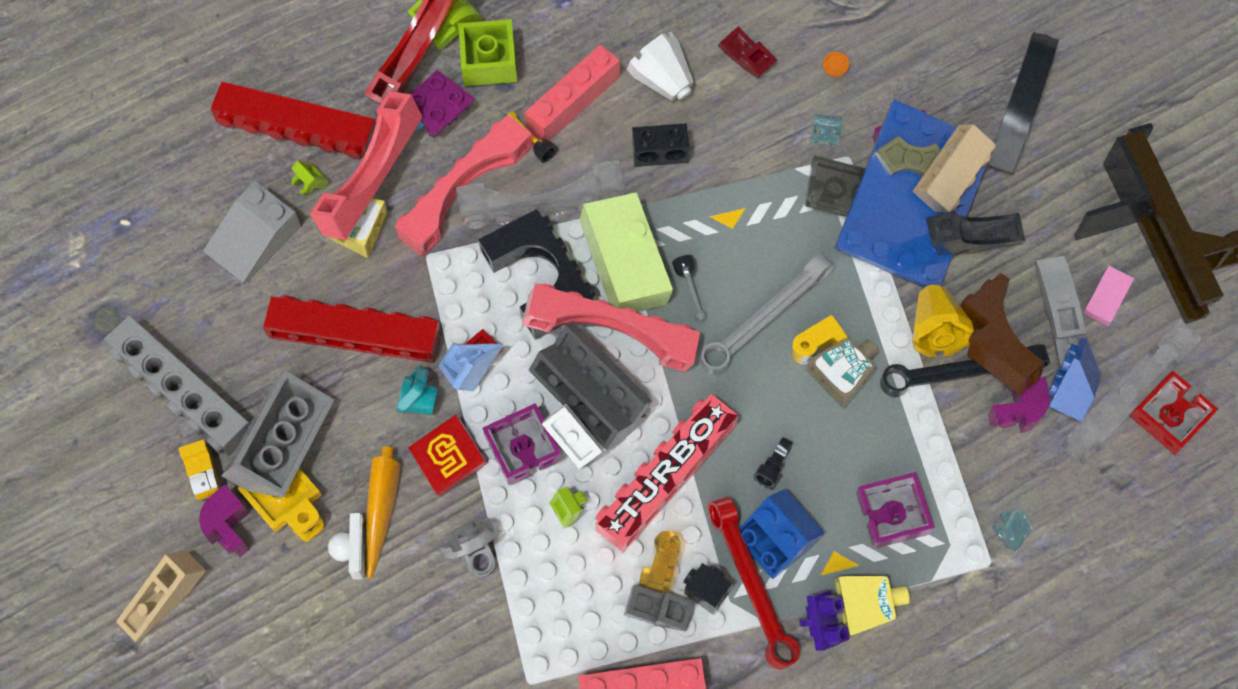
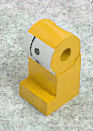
[791,315,848,365]
[178,439,221,502]

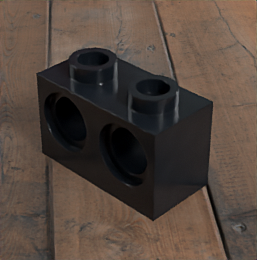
[632,123,689,167]

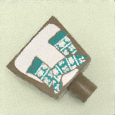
[806,338,879,409]

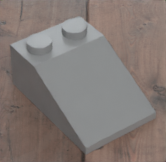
[203,181,301,285]

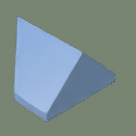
[438,342,504,391]

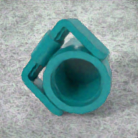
[397,365,438,415]

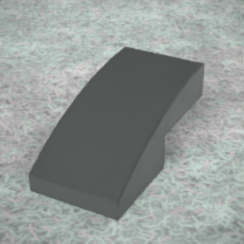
[624,584,694,632]

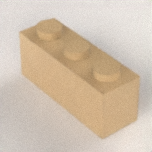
[912,124,996,212]

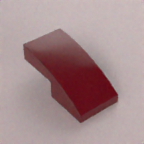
[718,26,777,78]

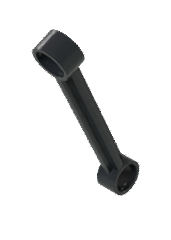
[880,344,1050,397]

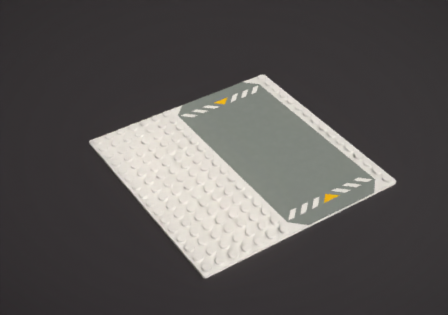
[426,157,991,685]

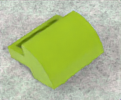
[407,0,483,50]

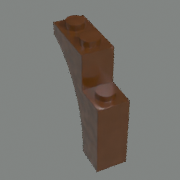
[961,273,1045,396]

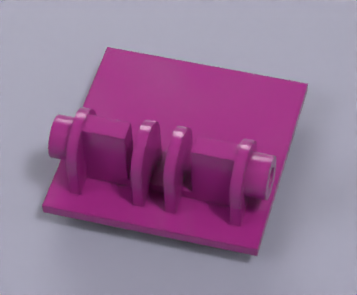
[411,70,475,138]

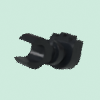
[754,437,793,490]

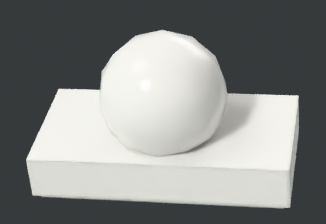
[328,513,366,579]

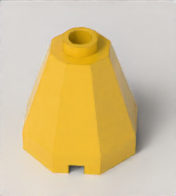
[912,285,974,358]

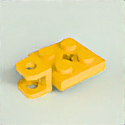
[238,468,325,542]

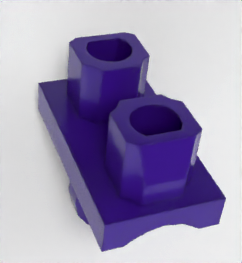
[799,590,850,651]

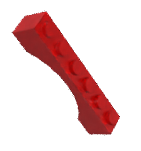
[364,0,458,106]

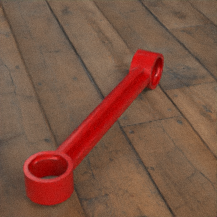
[708,497,800,670]

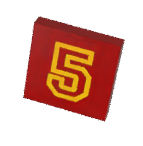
[408,414,488,496]

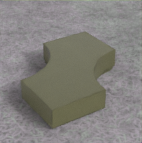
[874,136,941,177]

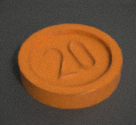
[823,52,850,77]

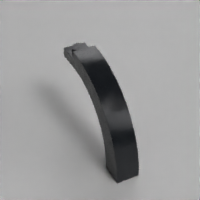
[987,32,1059,173]

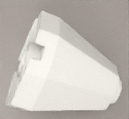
[627,32,694,101]

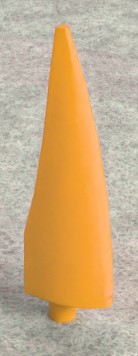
[366,446,401,578]

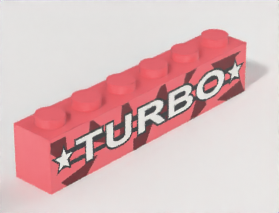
[595,394,738,553]

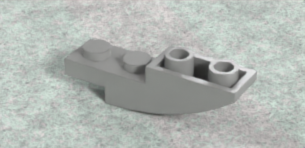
[1035,256,1086,367]

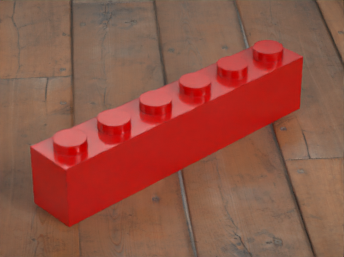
[210,81,376,159]
[263,295,441,363]

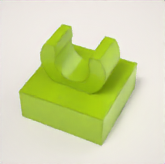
[291,161,329,195]
[549,486,588,528]

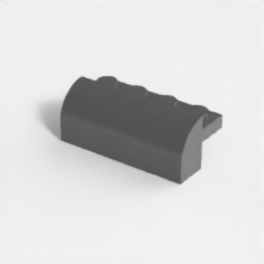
[529,321,652,451]

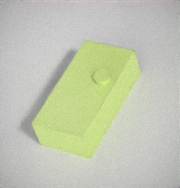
[579,192,673,312]

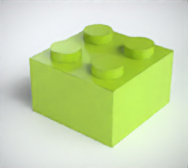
[458,19,517,86]

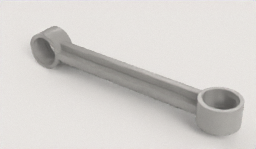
[701,253,835,375]

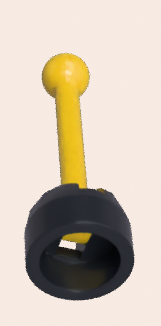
[507,112,557,163]

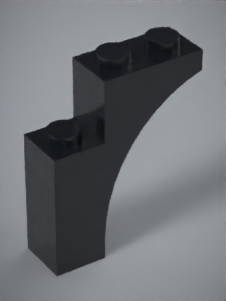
[926,211,1026,256]

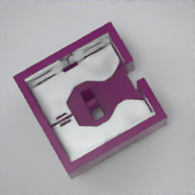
[482,403,562,486]
[856,472,934,549]

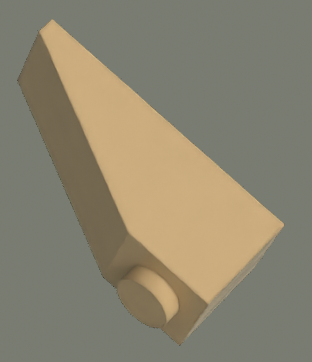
[116,550,206,642]

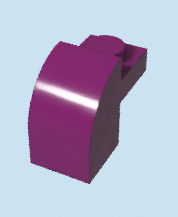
[988,377,1050,433]
[199,484,249,558]

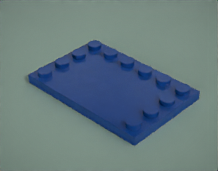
[834,99,987,288]

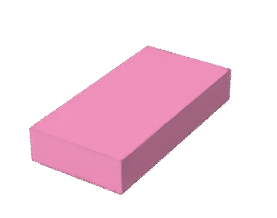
[1083,266,1134,327]

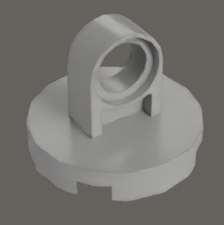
[439,518,498,576]

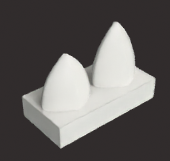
[542,404,603,469]

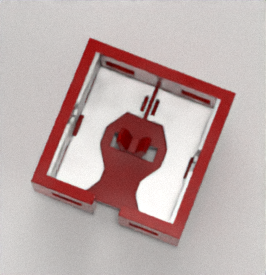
[1130,371,1219,455]

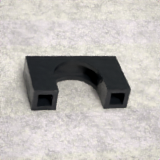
[478,209,596,340]

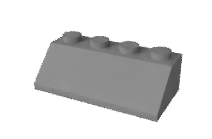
[222,370,334,498]

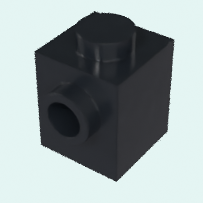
[683,563,732,615]

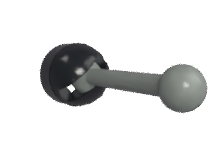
[672,255,706,321]

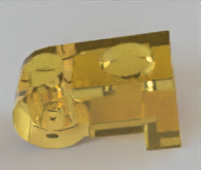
[639,531,680,593]

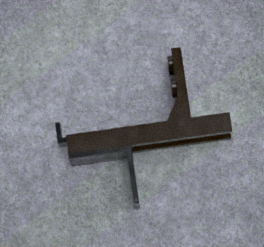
[1074,123,1238,324]

